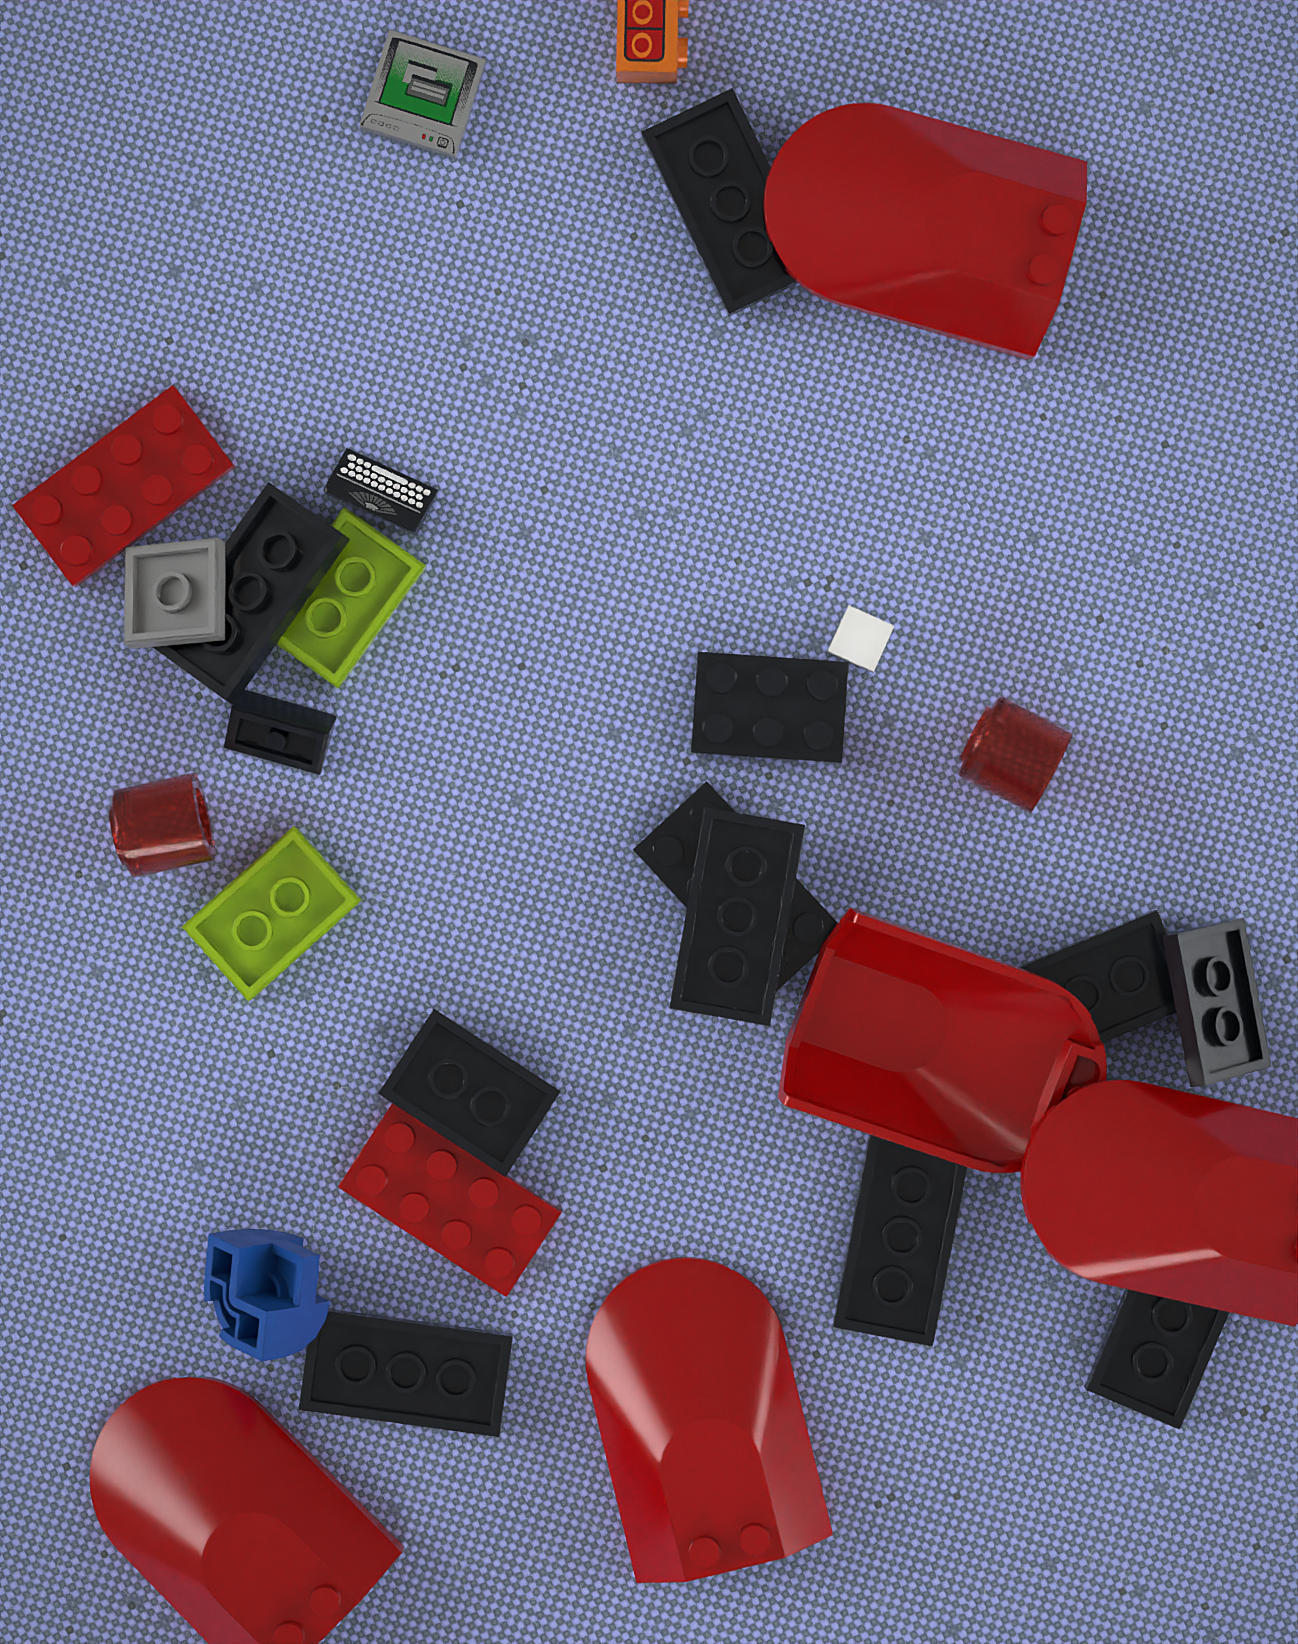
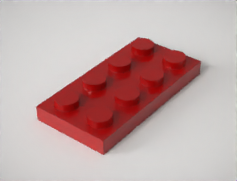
[12,385,236,587]
[338,1103,562,1297]

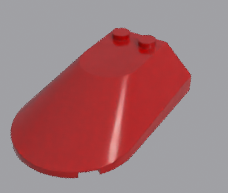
[763,103,1087,360]
[778,907,1107,1173]
[1020,1080,1298,1327]
[585,1257,833,1583]
[89,1377,404,1644]

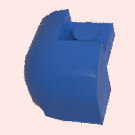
[204,1229,331,1362]

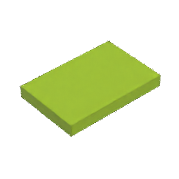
[277,507,427,689]
[182,826,363,1002]

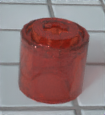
[958,696,1073,813]
[109,773,216,878]

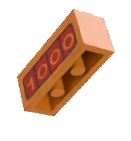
[616,0,689,84]

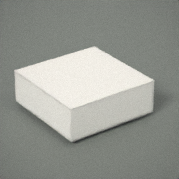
[827,605,894,672]

